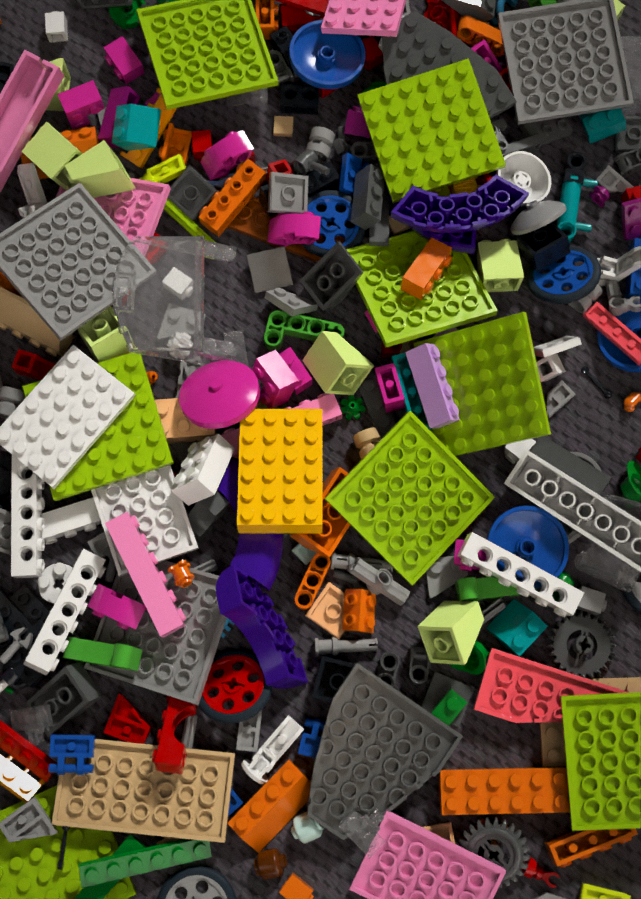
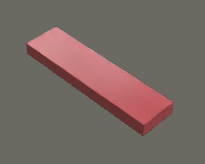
[583,302,641,366]

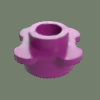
[589,186,609,207]

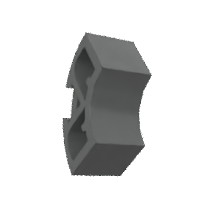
[187,491,230,544]

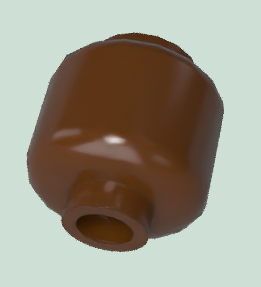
[254,848,287,880]

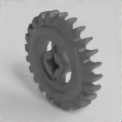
[547,611,617,679]
[460,817,530,889]

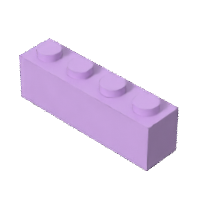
[405,343,459,428]

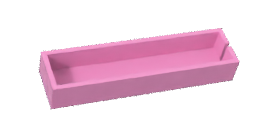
[0,50,64,192]

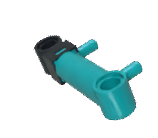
[557,152,598,244]

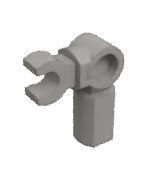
[605,280,641,316]

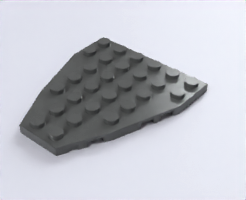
[382,11,517,119]
[307,662,463,840]

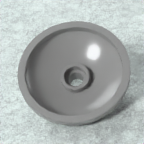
[510,200,567,235]

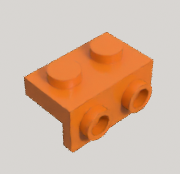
[159,123,192,166]
[342,589,376,633]

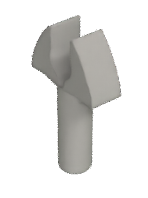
[0,628,33,664]

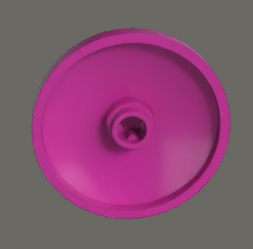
[179,360,260,429]

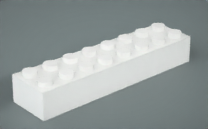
[504,449,641,572]

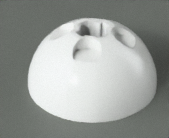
[496,151,551,206]

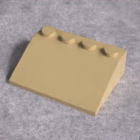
[0,287,74,357]

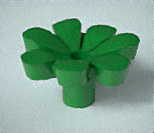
[340,395,365,420]

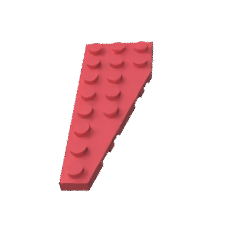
[473,648,628,723]

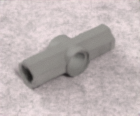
[349,557,410,606]

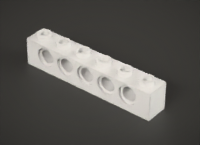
[11,455,45,578]
[457,532,584,617]
[23,549,106,675]

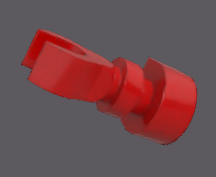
[521,857,560,888]

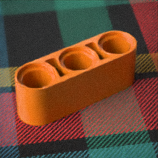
[457,15,504,57]
[295,553,331,610]

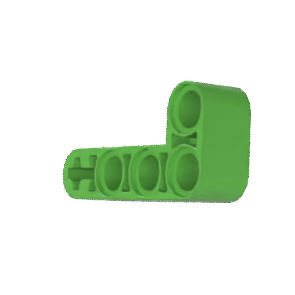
[264,311,344,351]
[455,576,537,601]
[62,637,143,671]

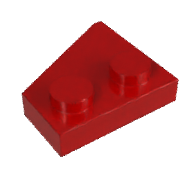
[103,694,152,744]

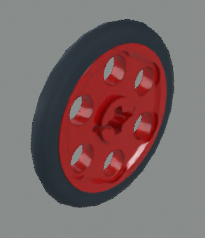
[198,649,273,723]

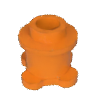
[167,560,195,588]

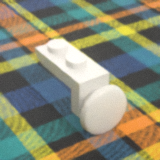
[17,162,47,218]
[597,246,641,286]
[241,715,304,784]

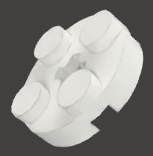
[37,563,79,604]

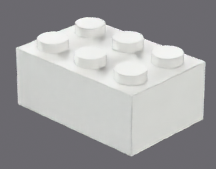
[171,433,235,505]

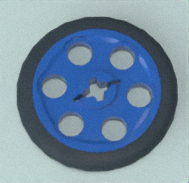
[301,190,367,257]
[526,246,601,304]

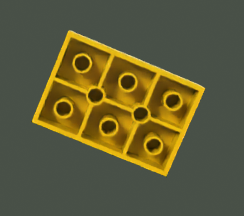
[237,409,322,533]

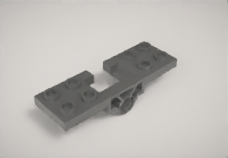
[491,115,573,158]

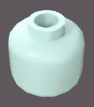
[291,812,324,843]

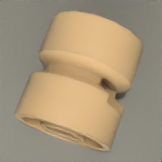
[352,427,380,460]

